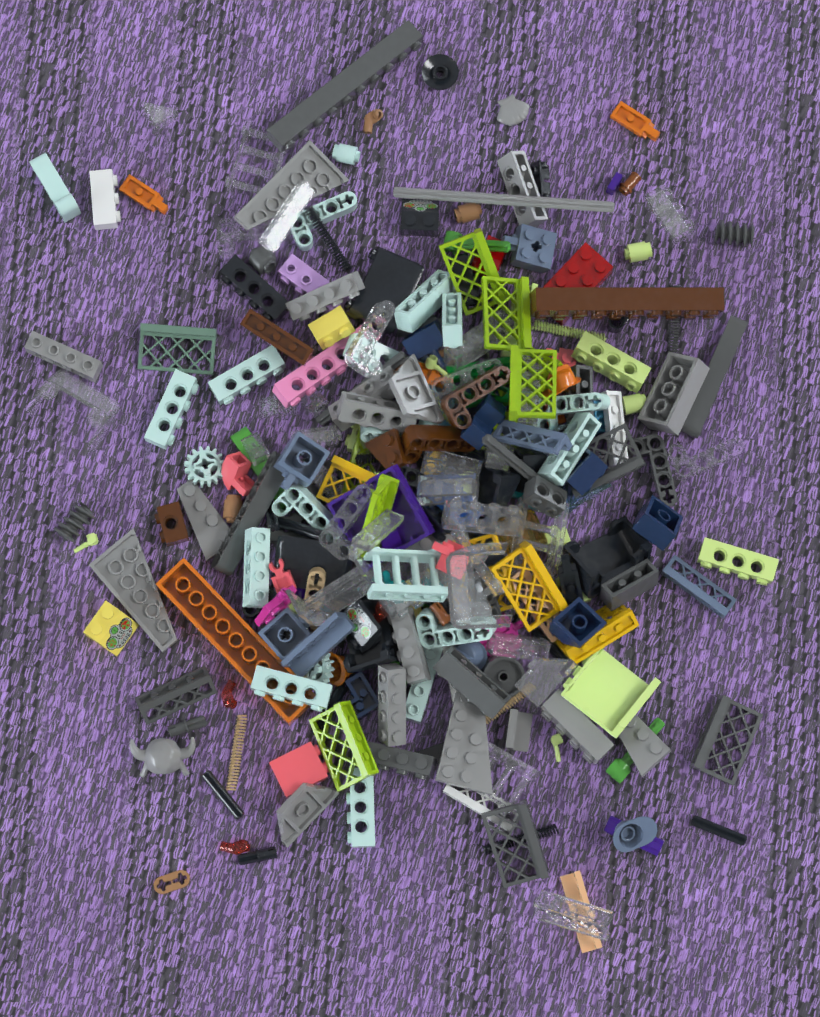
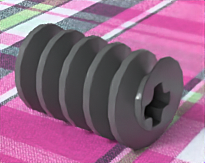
[714,220,755,248]
[53,500,95,542]

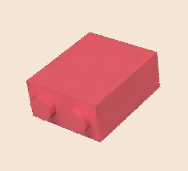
[269,741,329,799]

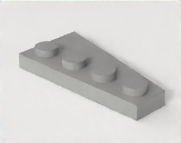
[177,479,230,561]
[619,715,671,778]

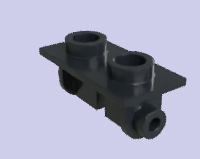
[530,159,551,197]
[421,504,454,542]

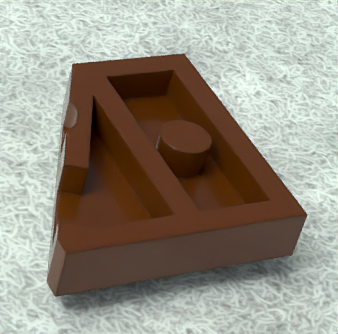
[364,428,407,469]

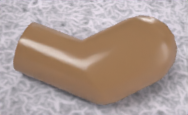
[363,109,383,134]

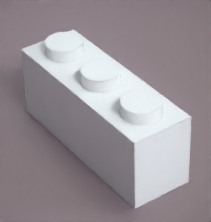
[89,169,121,230]

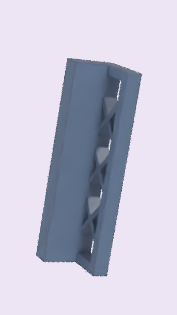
[492,420,573,455]
[661,555,737,619]
[280,612,356,677]

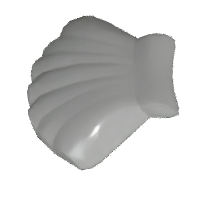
[497,94,530,126]

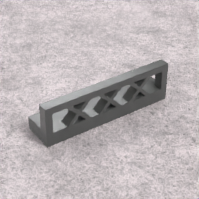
[135,666,218,725]

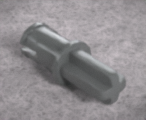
[167,715,207,738]

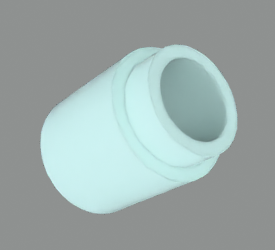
[332,143,361,165]

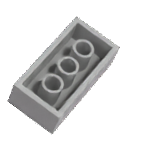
[637,352,710,436]
[540,689,614,765]

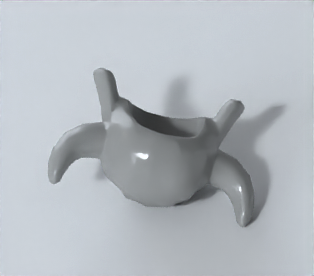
[129,737,196,778]

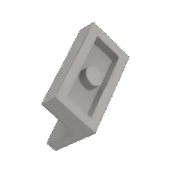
[505,709,533,752]

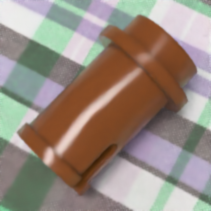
[618,172,642,196]
[428,602,452,626]

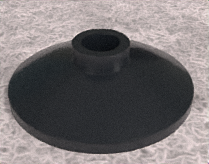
[422,54,459,90]

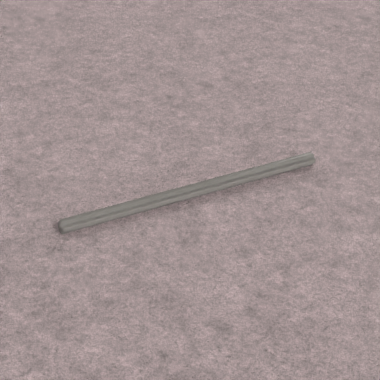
[393,187,615,213]

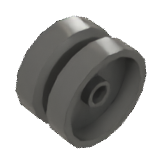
[481,651,526,697]

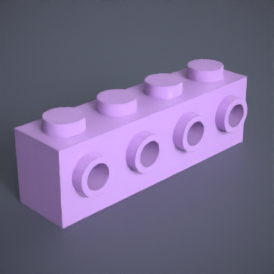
[278,254,349,314]

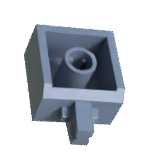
[501,224,557,273]
[273,431,330,491]
[258,607,316,660]

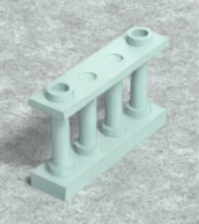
[364,547,449,602]

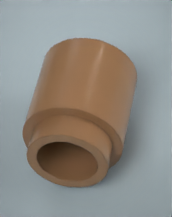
[453,203,482,224]
[223,495,243,523]

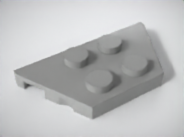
[388,354,444,424]
[276,783,340,848]

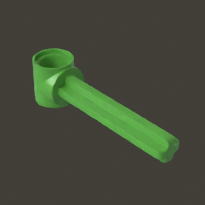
[443,231,511,255]
[605,718,665,784]

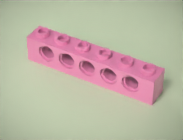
[272,323,378,408]

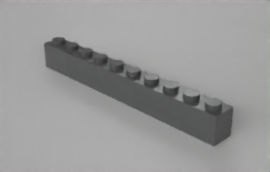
[267,20,423,153]

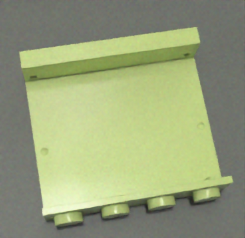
[561,647,661,739]

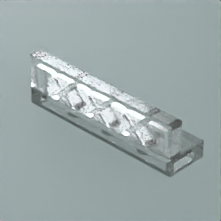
[258,180,315,253]
[348,509,404,561]
[533,890,614,941]

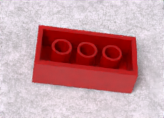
[544,242,614,326]

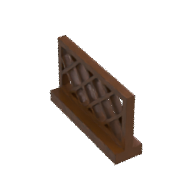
[240,308,314,366]

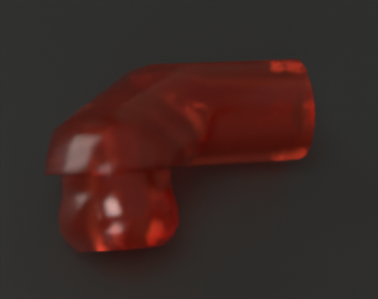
[373,600,390,623]
[221,679,237,709]
[220,839,250,855]

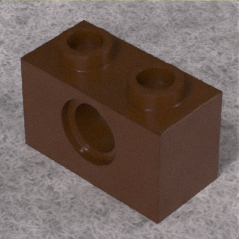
[154,501,190,547]

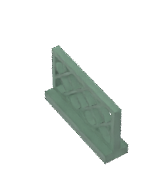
[137,323,218,375]

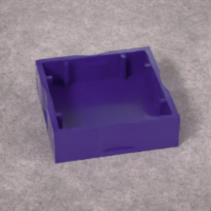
[327,464,436,572]

